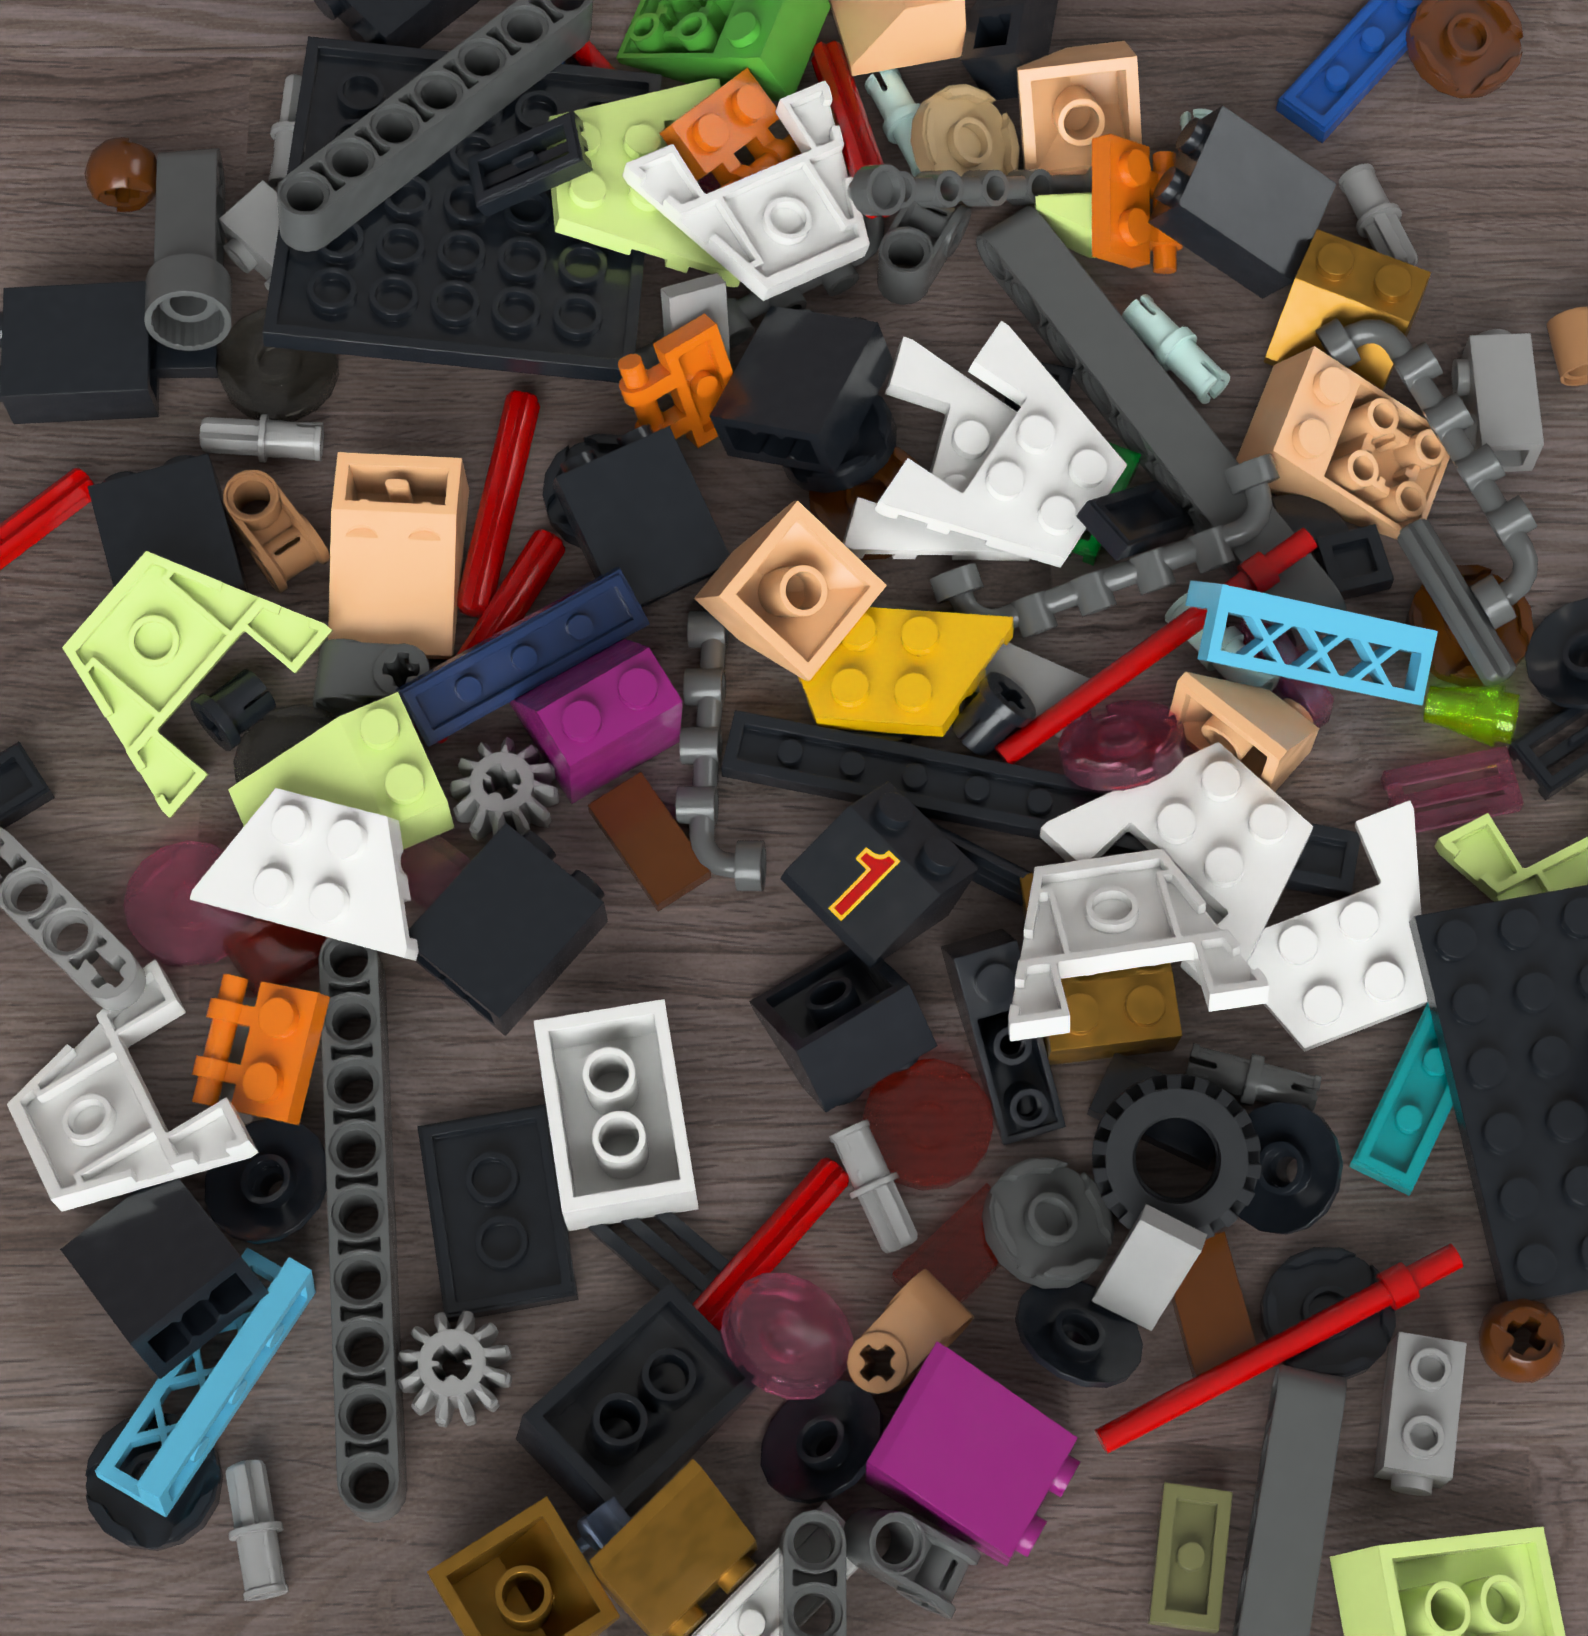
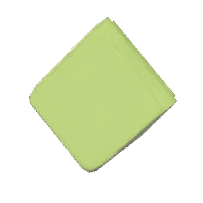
[1035,192,1095,258]

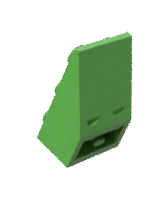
[616,0,831,101]

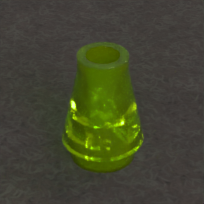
[1423,685,1520,748]

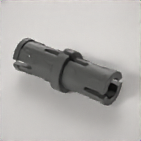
[1185,1043,1322,1111]

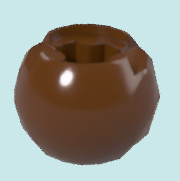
[84,137,157,212]
[1478,1298,1565,1383]

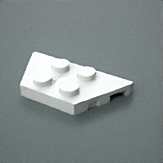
[190,788,419,961]

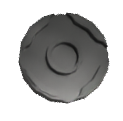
[982,1157,1115,1289]

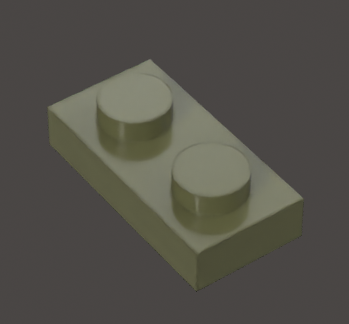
[1147,1482,1233,1634]

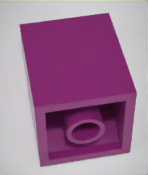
[509,638,683,804]
[865,1341,1081,1567]

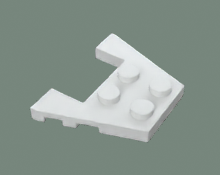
[622,81,870,301]
[874,321,1127,568]
[843,336,1030,561]
[1040,742,1313,985]
[1206,800,1427,1052]
[1008,848,1269,1041]
[7,959,259,1212]

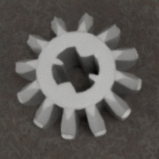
[450,737,559,841]
[398,1311,512,1427]

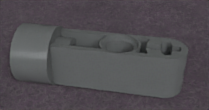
[144,148,232,351]

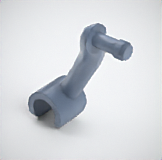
[575,1496,631,1553]

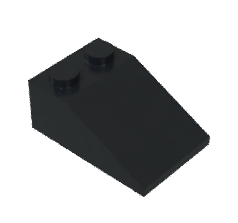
[516,1283,765,1517]

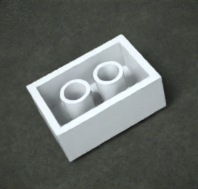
[534,999,699,1231]

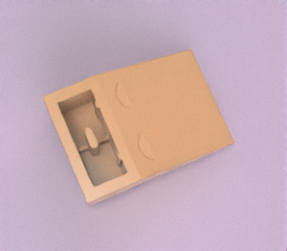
[1236,346,1450,540]
[328,452,469,660]

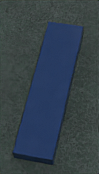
[395,567,650,747]

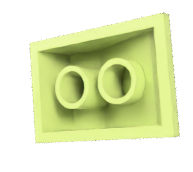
[228,692,455,850]
[1330,1526,1566,1636]

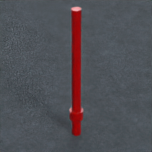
[995,527,1317,764]
[1095,1243,1464,1454]

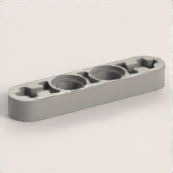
[0,827,146,1011]

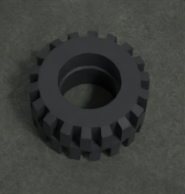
[1092,1073,1262,1239]

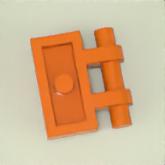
[659,67,802,189]
[1092,133,1183,274]
[618,313,733,448]
[192,974,330,1125]

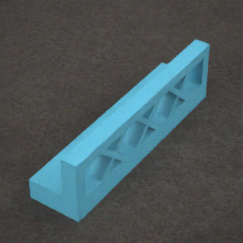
[1185,580,1438,706]
[95,1247,316,1517]

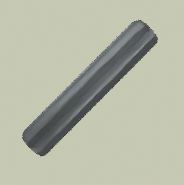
[1398,519,1516,687]

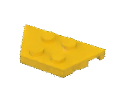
[797,607,1014,737]

